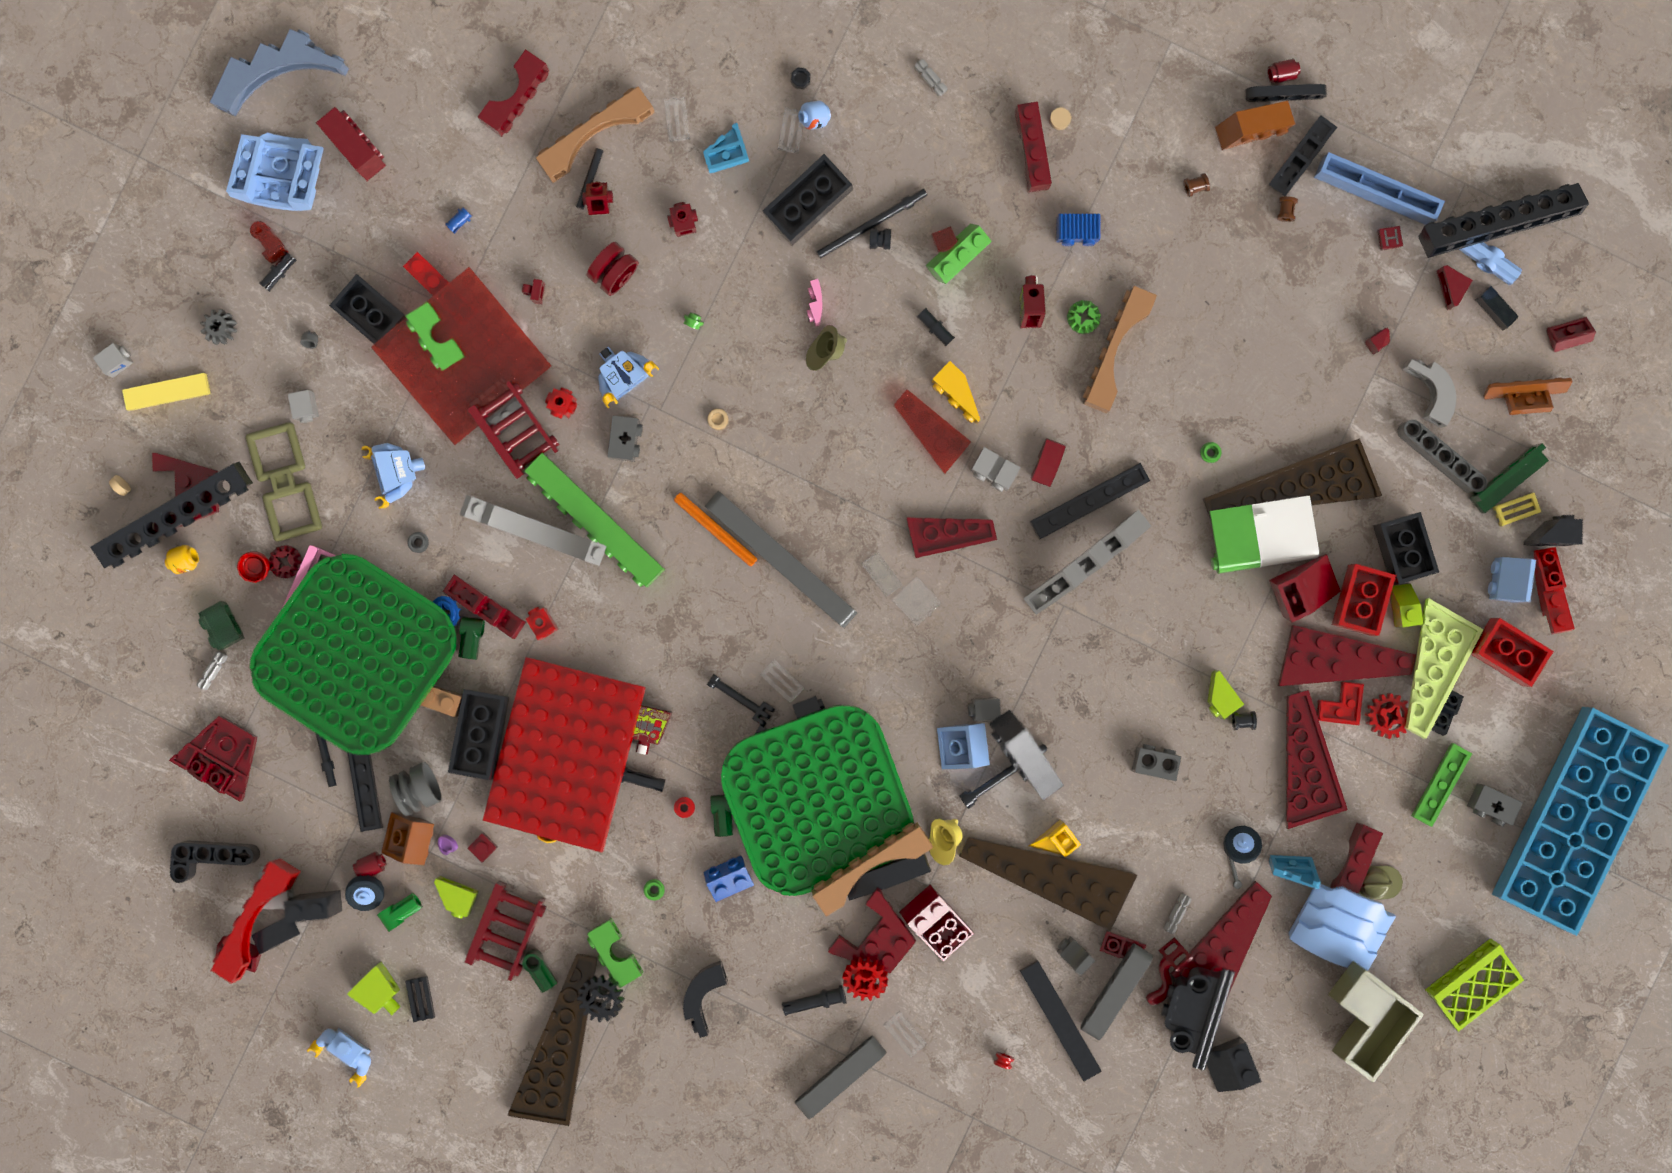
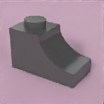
[1057,936,1095,976]

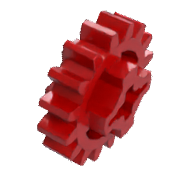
[1365,693,1408,739]
[842,957,889,1001]

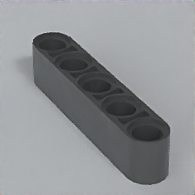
[1397,419,1487,494]
[1080,944,1153,1040]
[795,1035,887,1120]

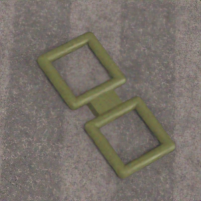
[245,422,322,542]

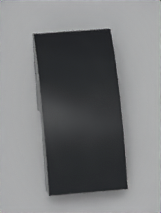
[1431,690,1464,736]
[251,918,300,954]

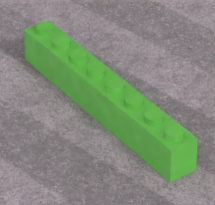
[525,453,665,587]

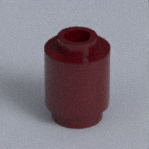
[1267,59,1301,84]
[353,851,387,876]

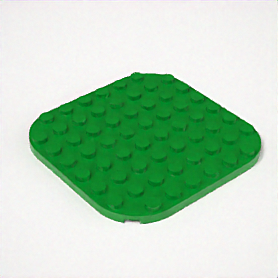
[249,554,456,755]
[721,705,914,896]

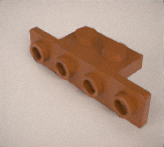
[1483,377,1573,415]

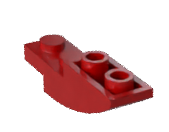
[403,252,479,327]
[1534,547,1575,635]

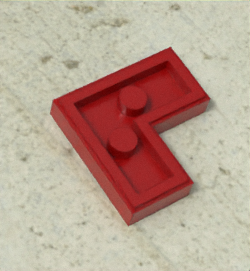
[1317,681,1364,726]

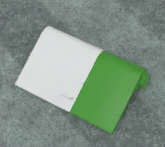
[1209,496,1319,574]

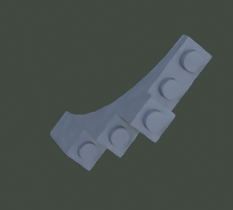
[210,29,349,117]

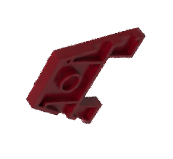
[152,453,219,532]
[169,716,258,802]
[828,888,916,974]

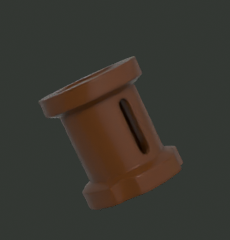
[1184,173,1210,197]
[1277,196,1298,222]

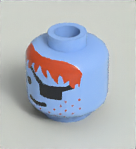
[798,101,831,130]

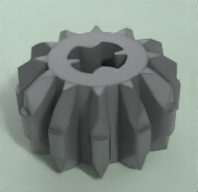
[200,309,238,345]

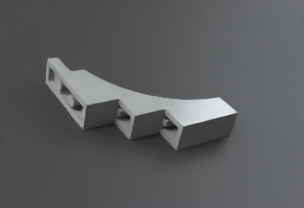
[459,495,607,566]
[1023,509,1151,615]

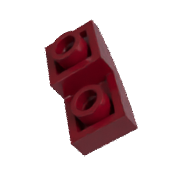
[1030,438,1066,487]
[187,753,234,794]
[1100,931,1147,959]

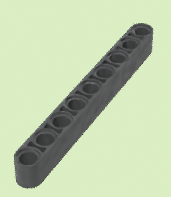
[705,491,858,628]

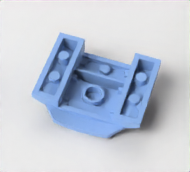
[226,133,324,211]
[1289,884,1396,971]

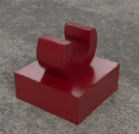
[522,279,545,304]

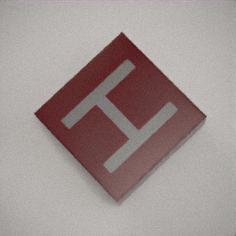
[1377,226,1403,251]

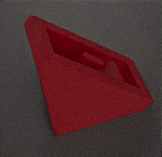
[1436,265,1473,310]

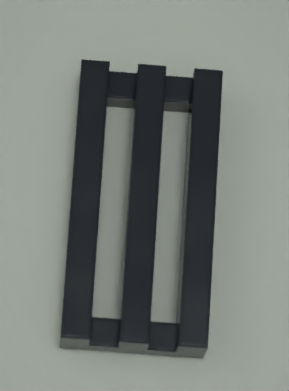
[405,976,435,1023]

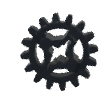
[578,975,625,1023]

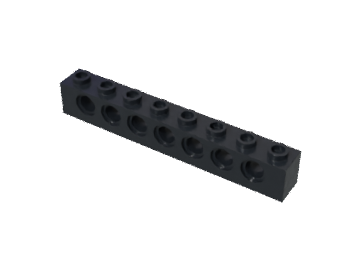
[1418,183,1589,258]
[90,461,253,569]

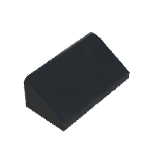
[1475,286,1519,331]

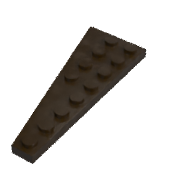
[1203,438,1382,517]
[959,837,1138,931]
[508,954,598,1126]

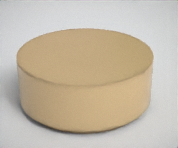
[1050,108,1071,130]
[707,409,729,430]
[109,475,131,496]

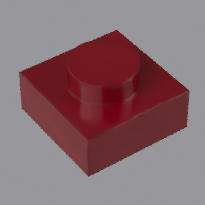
[467,832,498,863]

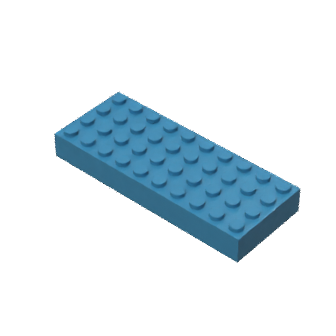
[1491,707,1669,936]

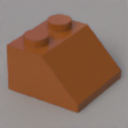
[381,812,434,865]

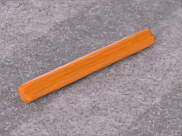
[674,493,757,566]

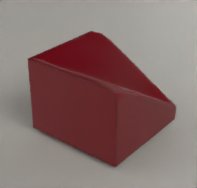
[1364,327,1390,355]

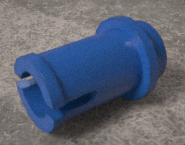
[445,207,472,234]

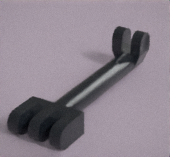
[707,674,775,726]

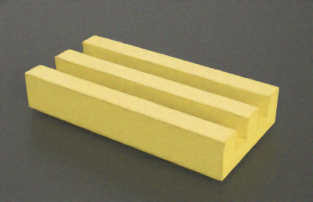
[1493,493,1541,526]

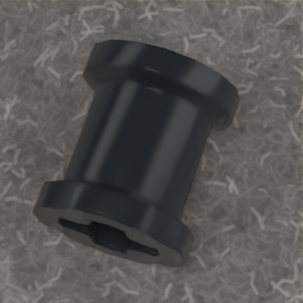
[1232,711,1257,730]

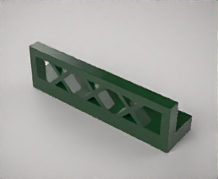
[1469,443,1549,514]

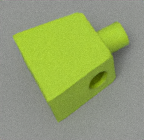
[347,962,401,1016]

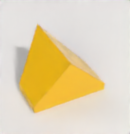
[1029,820,1081,858]

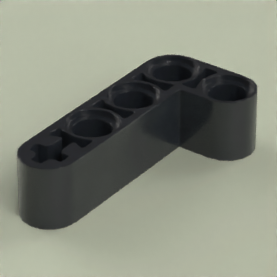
[170,840,260,883]

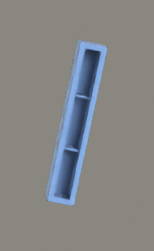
[1314,152,1445,225]

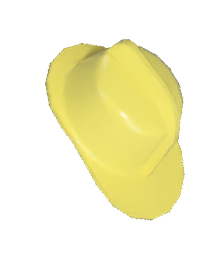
[929,819,963,865]

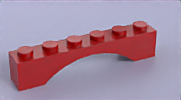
[210,858,301,984]

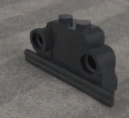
[1161,967,1235,1070]

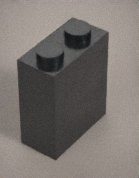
[284,890,342,923]

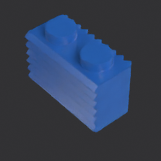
[1056,213,1100,246]

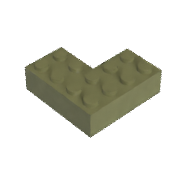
[1328,961,1424,1083]

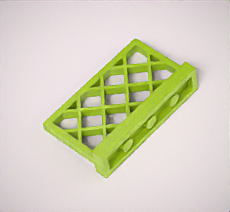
[1425,938,1524,1032]

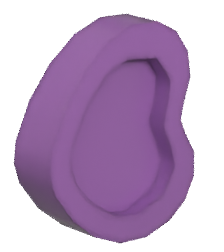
[438,834,458,855]

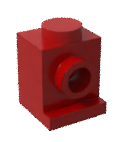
[526,607,558,640]

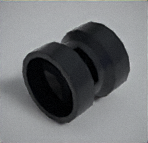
[869,228,891,250]

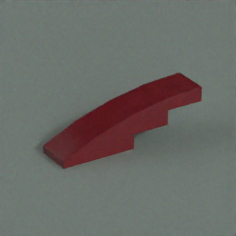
[442,574,526,639]

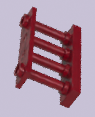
[467,381,560,479]
[464,881,547,981]

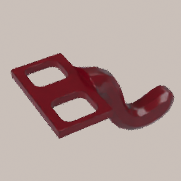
[1146,937,1193,1006]

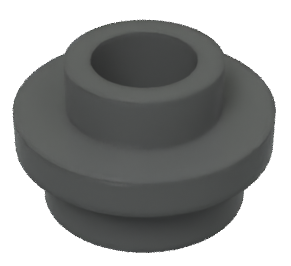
[407,532,429,553]

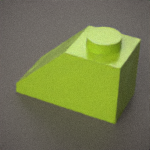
[1390,583,1424,627]
[1207,670,1244,719]
[434,876,479,919]

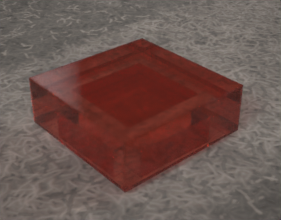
[931,226,957,253]

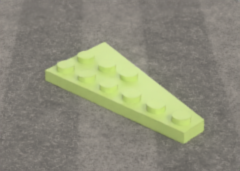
[1405,598,1484,739]

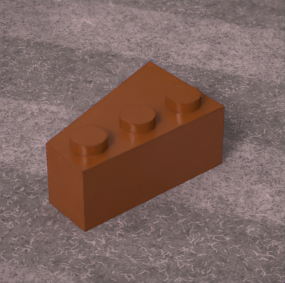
[1215,101,1295,151]

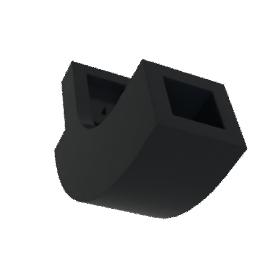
[683,961,728,1038]

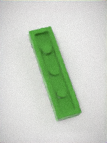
[1411,743,1472,827]

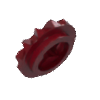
[269,545,302,579]

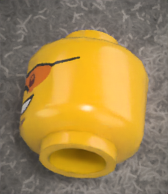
[165,545,199,574]

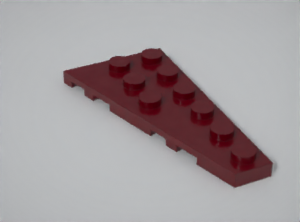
[1278,625,1416,686]
[1286,690,1348,829]
[1170,881,1272,995]

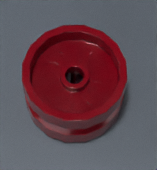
[586,241,639,296]

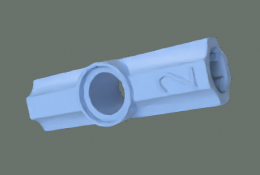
[1459,242,1522,286]

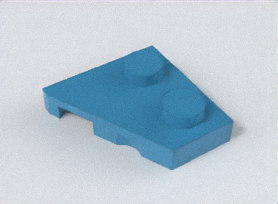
[1269,855,1321,889]

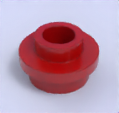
[674,797,695,818]

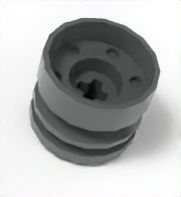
[389,762,442,817]

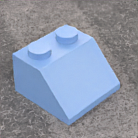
[1488,557,1536,603]
[937,723,990,770]

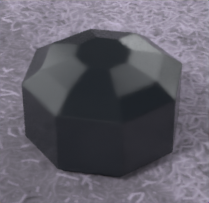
[791,67,811,89]

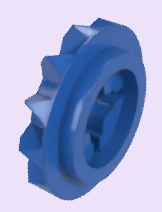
[433,596,461,626]

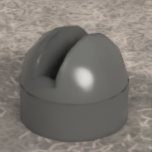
[300,330,318,349]

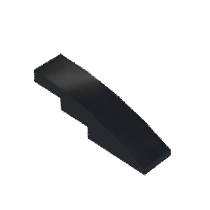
[1268,115,1337,196]
[847,853,931,901]

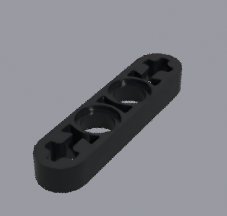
[1245,84,1327,102]

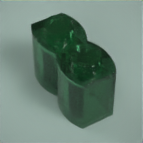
[198,601,244,650]

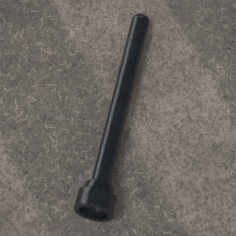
[959,744,1047,809]

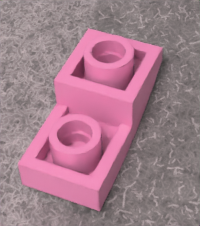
[807,279,822,327]

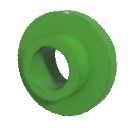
[684,312,704,330]
[1200,442,1222,463]
[643,879,665,901]

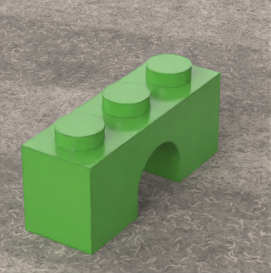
[925,223,992,284]
[406,302,465,370]
[587,917,644,988]

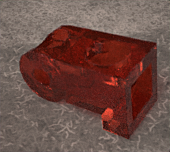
[250,221,289,264]

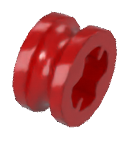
[993,1052,1014,1069]

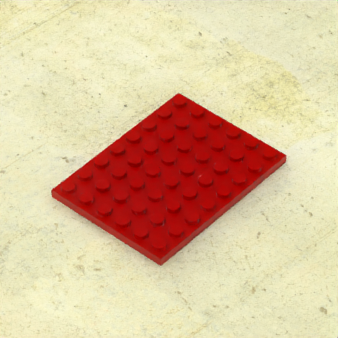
[482,657,646,853]

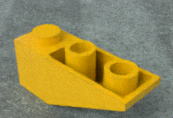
[932,361,981,424]

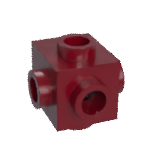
[582,182,614,215]
[667,202,698,237]

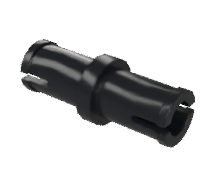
[259,252,297,292]
[917,308,955,347]

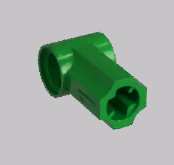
[377,893,423,932]

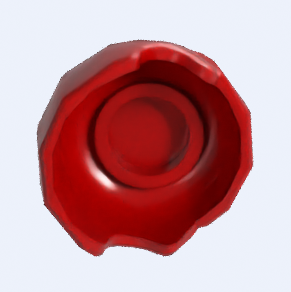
[237,551,270,583]

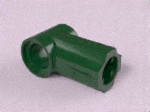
[458,616,485,660]
[710,794,733,837]
[522,949,558,993]

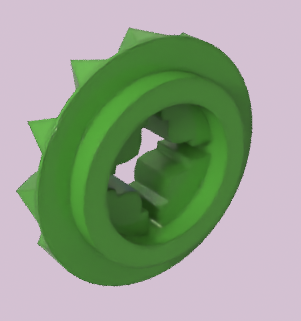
[1067,300,1101,334]

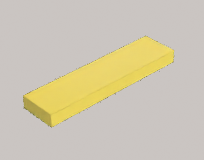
[122,373,211,411]

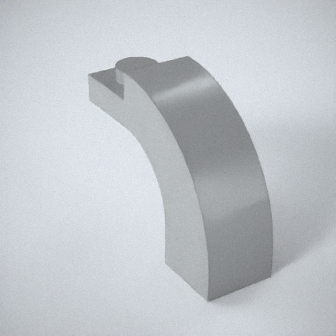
[1402,359,1456,428]

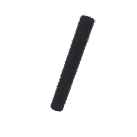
[576,148,604,210]

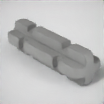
[914,59,948,96]
[196,651,227,690]
[1164,893,1191,934]

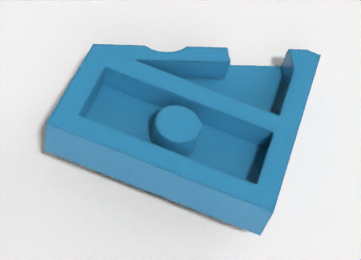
[703,123,749,174]

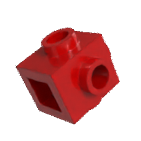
[545,387,577,419]

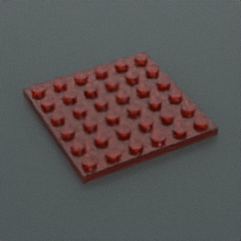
[371,267,552,445]

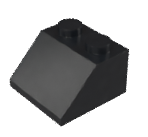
[1524,515,1583,547]
[1206,1037,1262,1092]

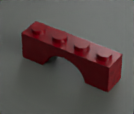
[478,49,549,137]
[1015,101,1052,193]
[1330,822,1383,894]

